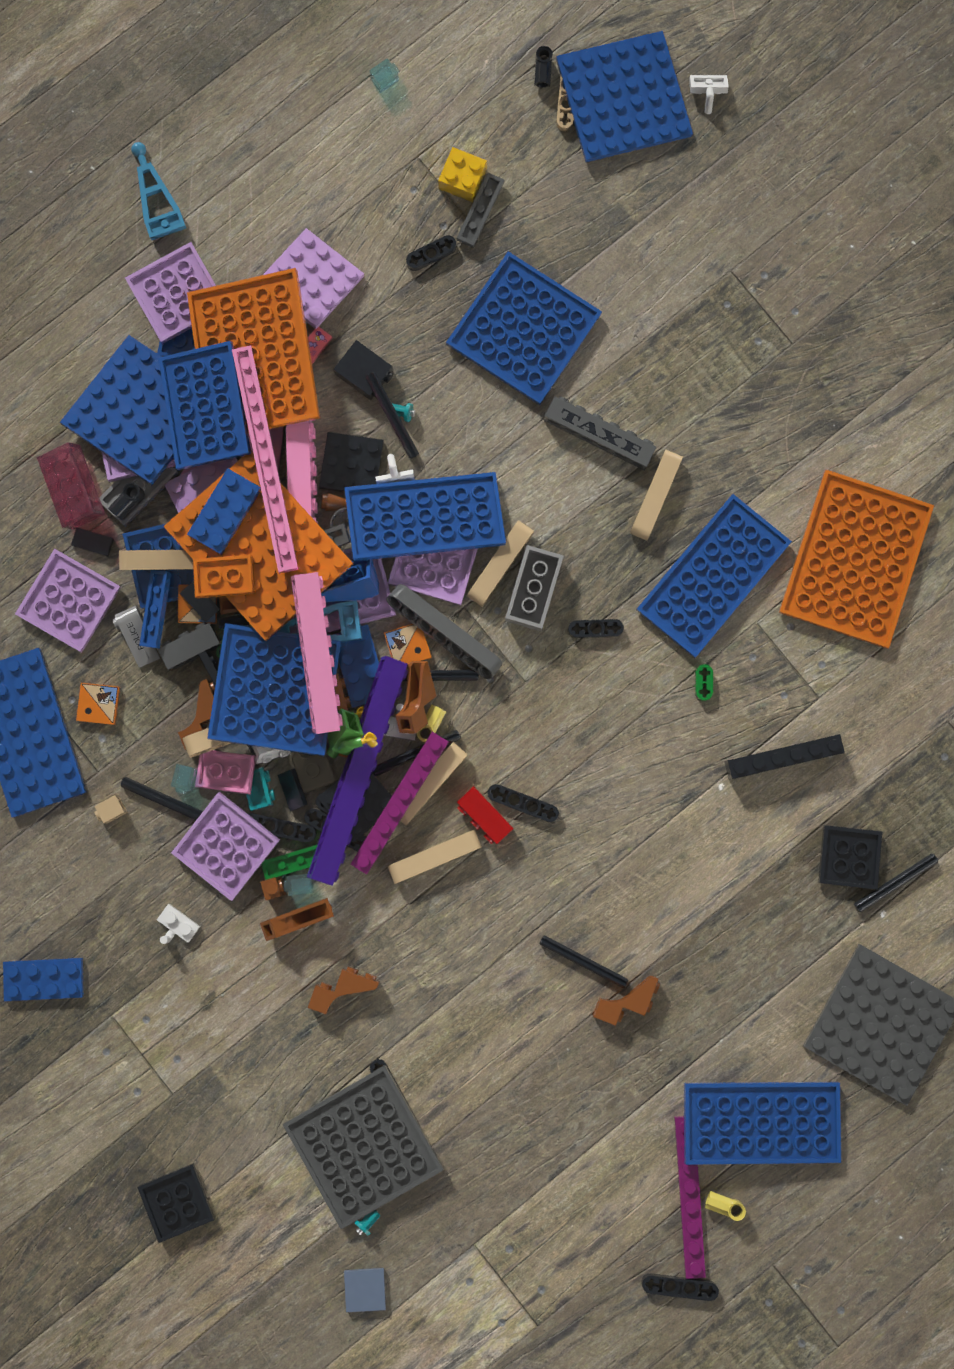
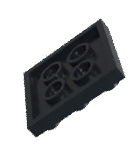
[319,432,384,492]
[317,772,392,842]
[818,825,883,890]
[137,1163,215,1243]

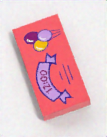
[308,327,333,364]

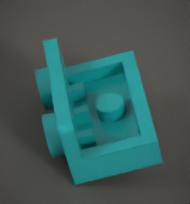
[246,767,276,811]

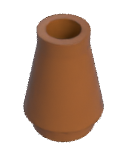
[321,493,347,512]

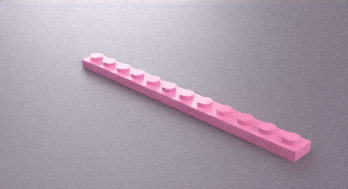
[232,345,298,574]

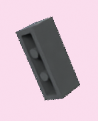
[158,622,221,671]

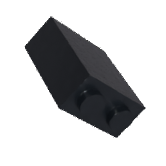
[333,340,394,401]

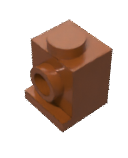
[261,876,287,900]

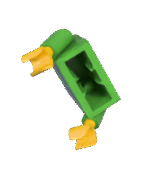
[327,707,378,758]

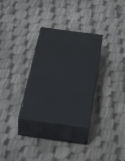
[71,527,114,557]
[180,581,220,622]
[277,768,308,811]

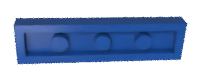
[139,570,171,649]

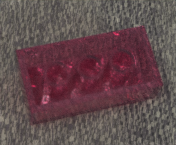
[37,442,105,529]

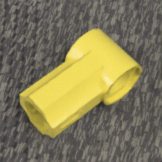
[417,704,446,743]
[705,1191,746,1221]

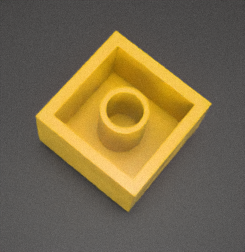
[438,147,487,202]

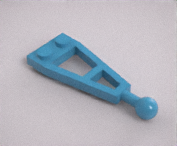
[131,142,186,241]
[278,600,362,642]

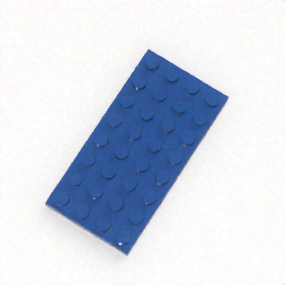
[344,472,506,561]
[636,494,792,658]
[0,648,87,818]
[684,1082,841,1165]

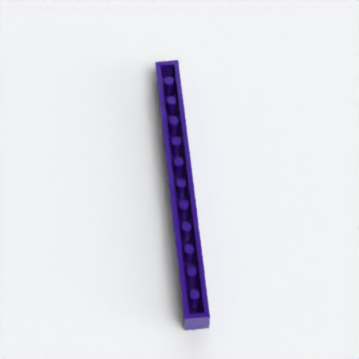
[307,656,408,886]

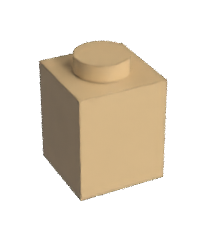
[95,795,128,824]

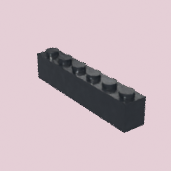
[724,734,845,780]

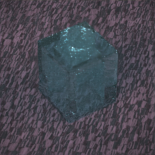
[369,58,399,93]
[171,764,197,794]
[284,874,314,896]

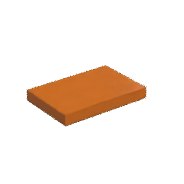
[193,554,255,599]

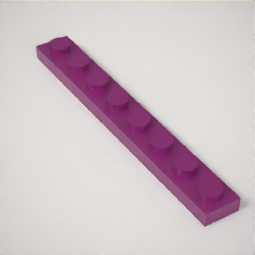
[350,732,449,875]
[674,1116,706,1279]

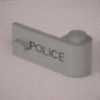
[113,606,160,668]

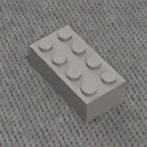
[505,545,564,631]

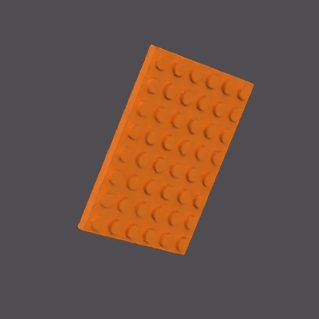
[187,268,320,433]
[164,450,353,641]
[778,469,934,649]

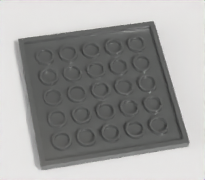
[803,944,954,1106]
[283,1065,444,1229]

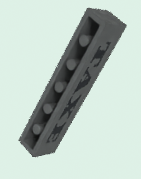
[544,396,656,471]

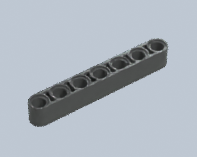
[386,584,502,679]

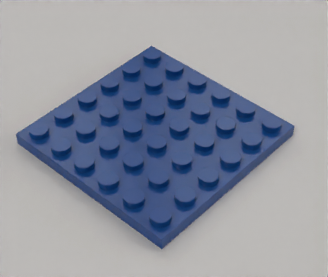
[556,31,693,163]
[446,251,602,405]
[60,335,174,485]
[207,623,341,756]

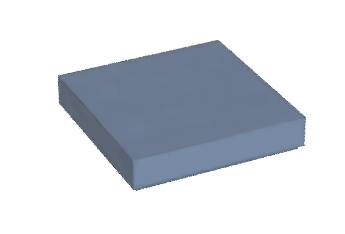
[344,1268,386,1312]

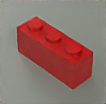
[457,786,514,844]

